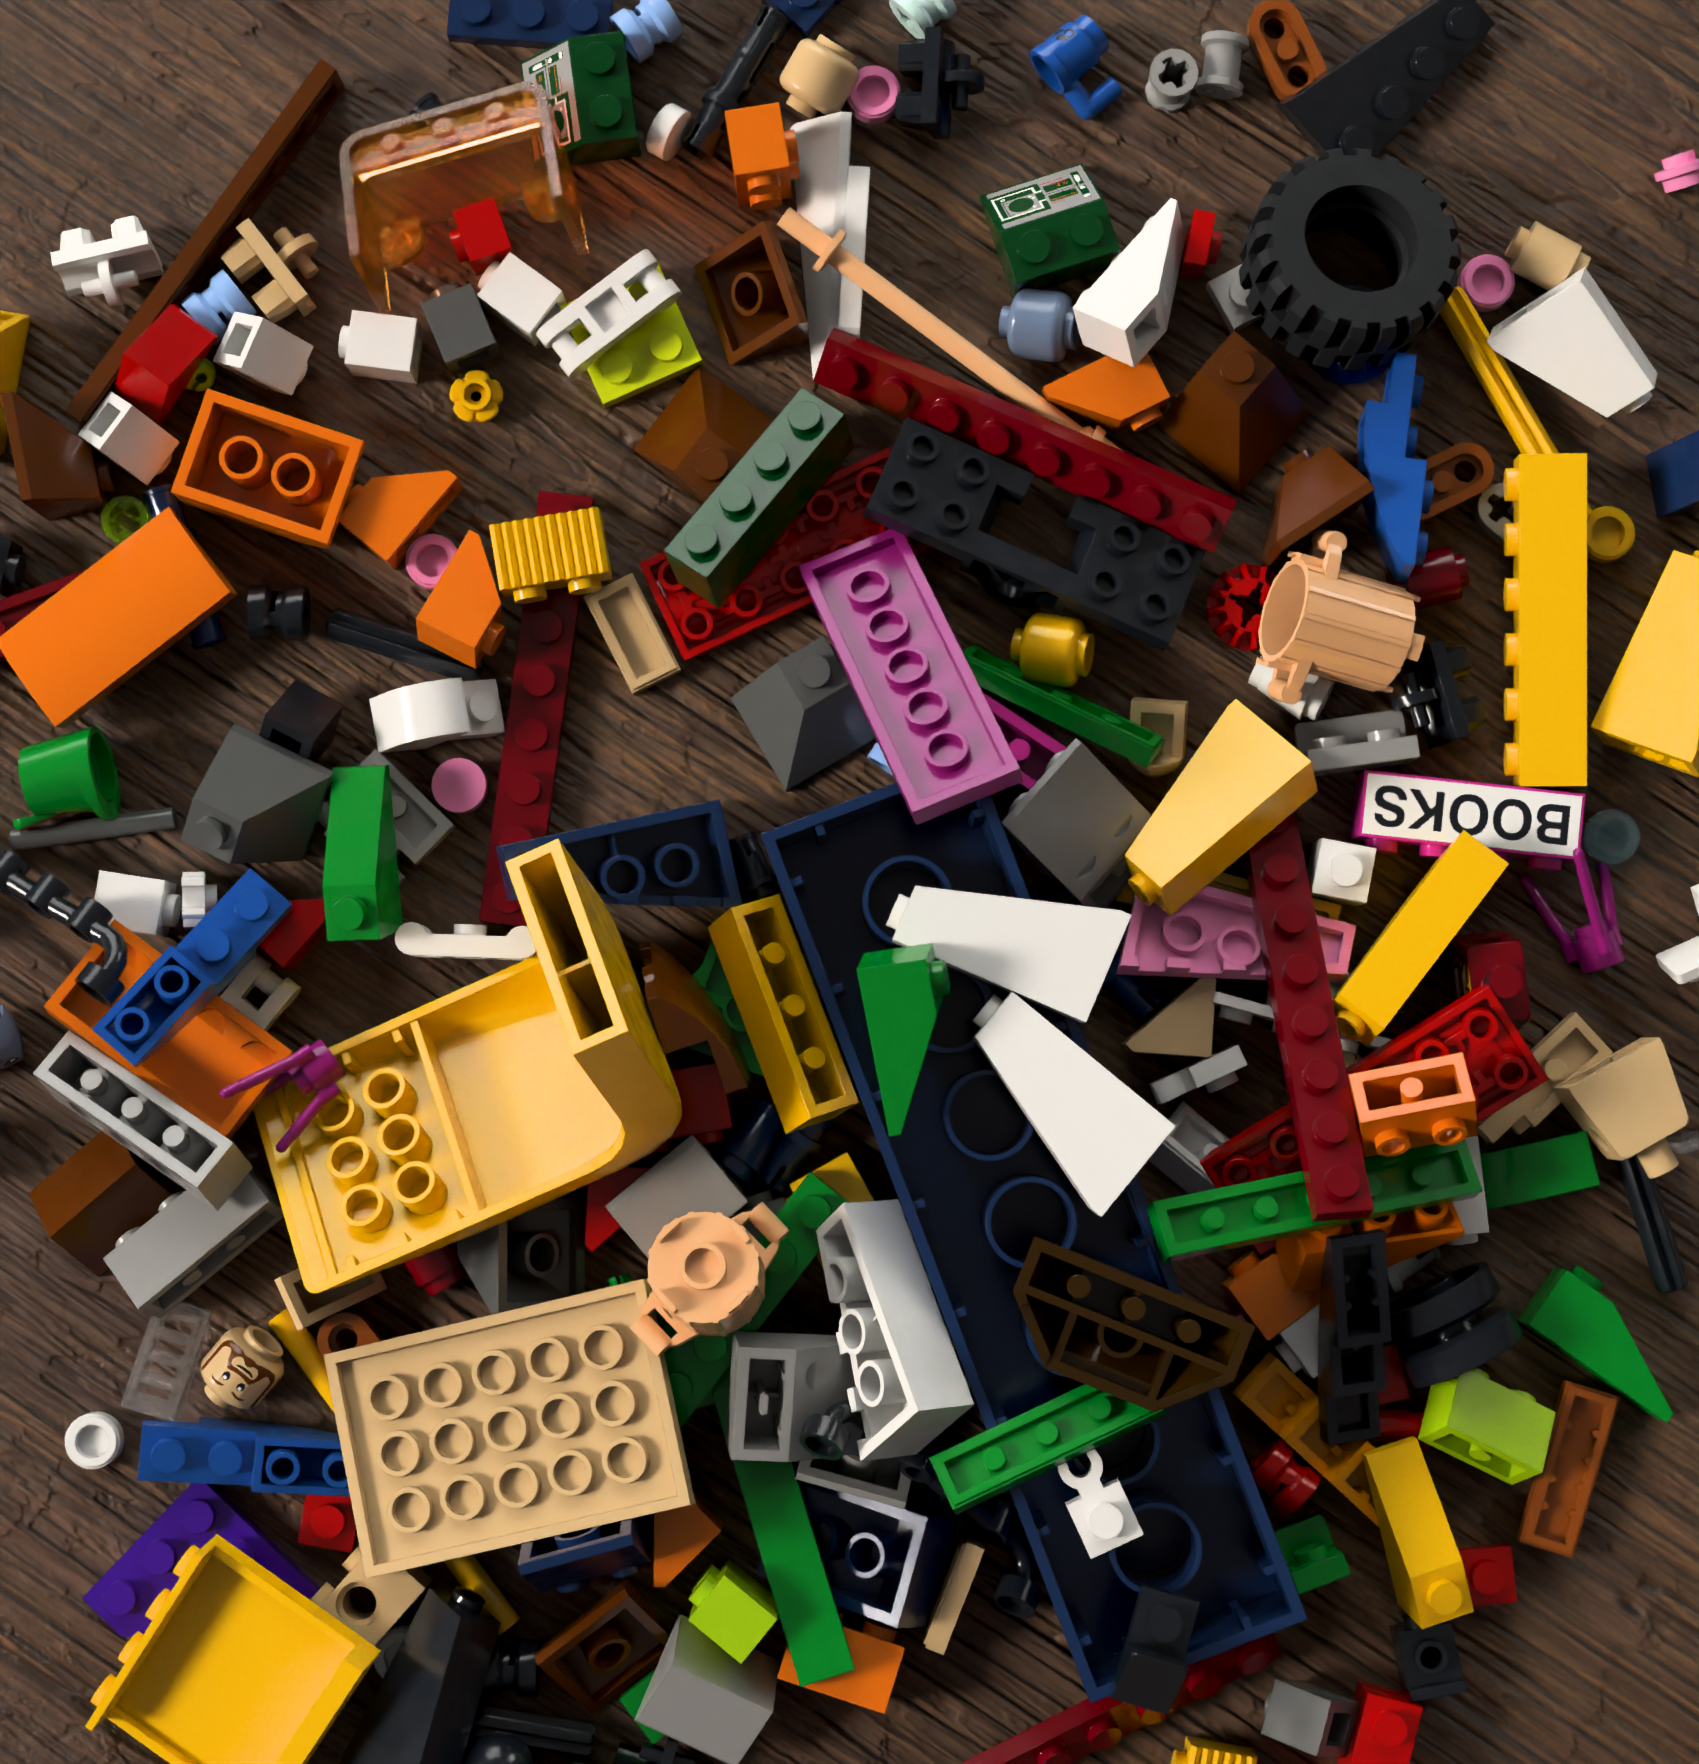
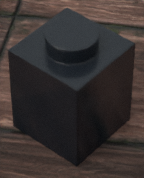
[259,680,344,763]

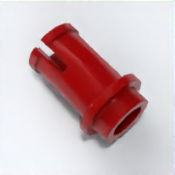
[1371,1406,1429,1451]

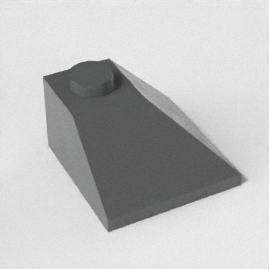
[731,635,876,792]
[181,724,334,864]
[457,1197,585,1314]

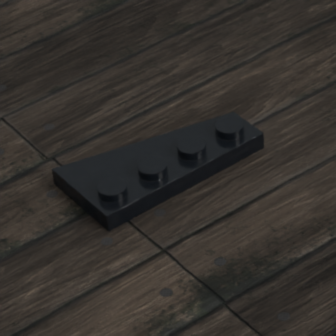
[1276,0,1495,158]

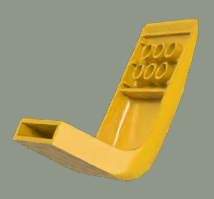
[254,839,682,1294]

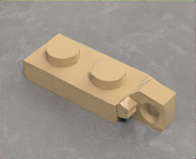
[1477,1012,1613,1144]

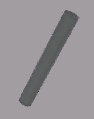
[9,807,178,851]

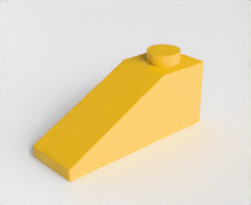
[1362,1436,1474,1629]

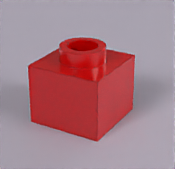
[449,197,515,276]

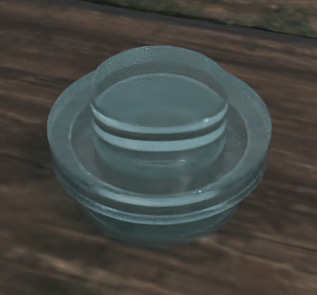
[1583,809,1640,864]

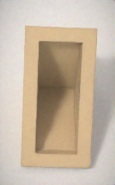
[1121,978,1216,1058]
[274,1268,388,1331]

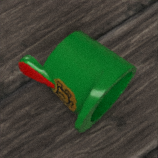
[12,726,121,832]

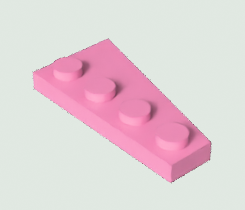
[1116,886,1356,983]

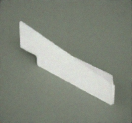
[790,112,870,380]

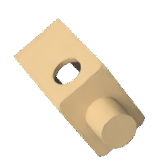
[1552,1037,1689,1179]

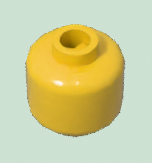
[1010,613,1095,687]

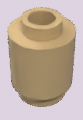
[1504,221,1591,291]

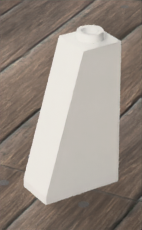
[886,886,1131,1023]
[972,992,1175,1217]

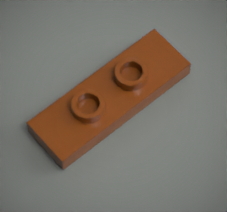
[1516,1379,1620,1558]

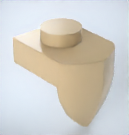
[1128,697,1188,778]

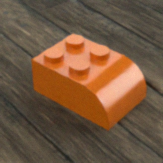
[171,388,366,548]

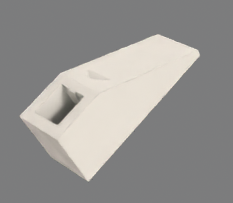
[1072,198,1186,367]

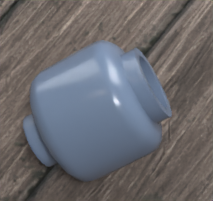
[999,288,1080,363]

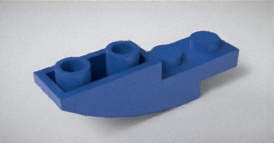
[1357,352,1434,583]
[92,868,293,1067]
[137,1417,350,1497]

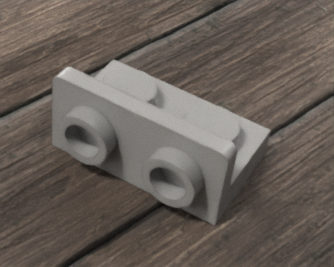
[1293,710,1420,777]

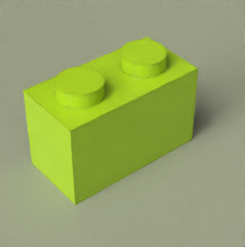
[1418,1368,1556,1485]
[688,1559,778,1664]

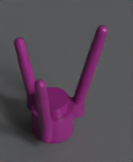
[1519,848,1625,973]
[220,1039,346,1153]

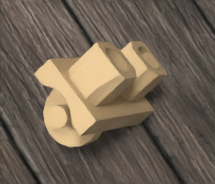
[221,217,319,323]

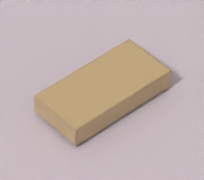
[584,573,682,696]
[922,1534,985,1655]

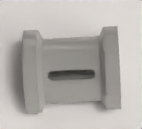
[1194,30,1250,100]
[1145,48,1198,113]

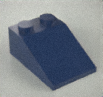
[756,1468,957,1628]
[518,1516,652,1593]

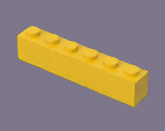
[1503,453,1587,787]

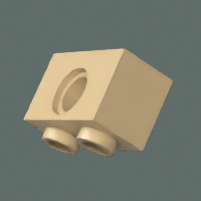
[310,1546,433,1646]

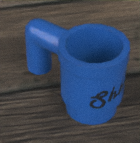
[1029,14,1123,120]

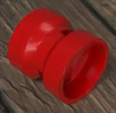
[1249,1438,1321,1517]

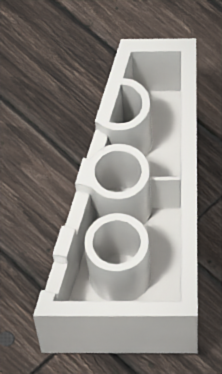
[816,1199,974,1461]

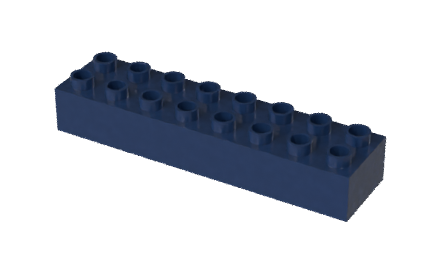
[761,783,1308,1703]

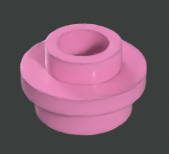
[1654,149,1699,193]

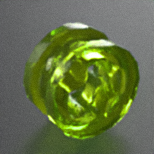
[100,495,152,545]

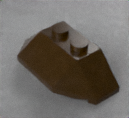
[1013,1236,1255,1412]

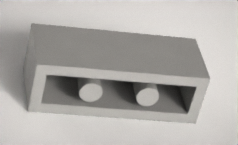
[103,1160,284,1319]

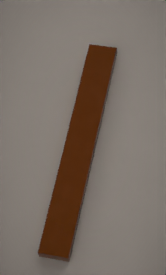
[65,59,345,426]

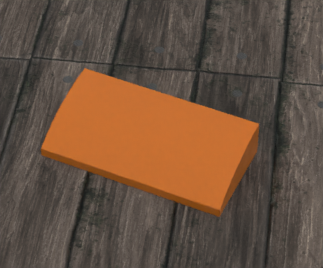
[0,506,238,728]
[43,919,293,1140]

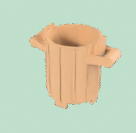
[1256,529,1425,705]
[630,1202,790,1357]

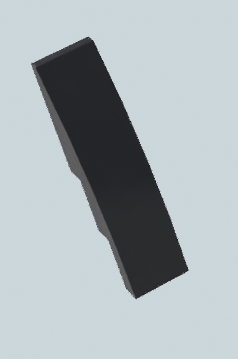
[1318,1229,1392,1446]

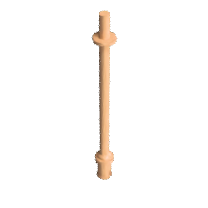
[777,207,1123,451]

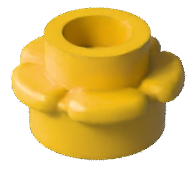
[449,370,503,423]

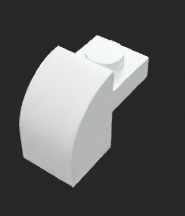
[369,677,505,753]

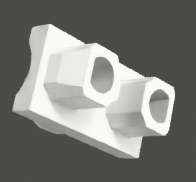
[50,215,164,308]

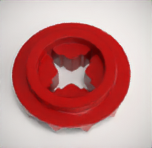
[1206,563,1277,651]

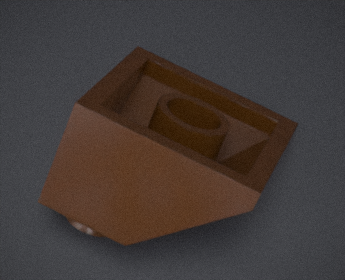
[1156,330,1309,496]
[634,365,774,503]
[0,391,117,521]
[1261,446,1375,567]

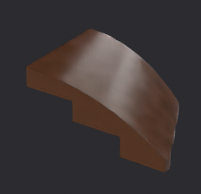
[639,941,753,1094]

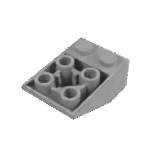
[1001,738,1151,908]
[725,1331,863,1462]

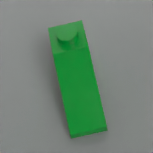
[322,765,403,941]
[856,943,950,1136]
[1517,1266,1673,1423]

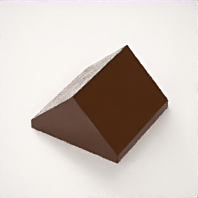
[694,220,809,366]
[28,1131,176,1277]
[534,1576,671,1714]

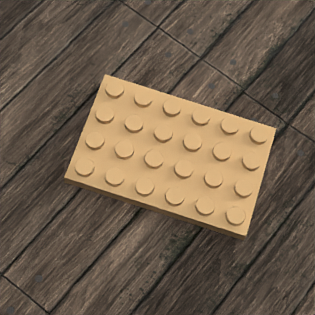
[324,1279,696,1579]

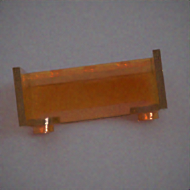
[339,82,589,314]

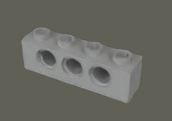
[33,1030,253,1212]

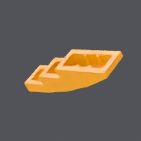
[1232,1352,1379,1527]

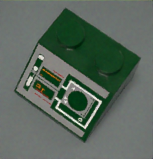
[520,31,642,171]
[979,163,1120,299]

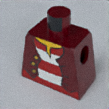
[1448,931,1531,1031]

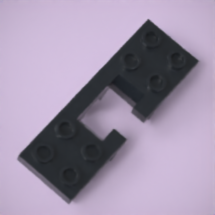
[863,417,1206,651]

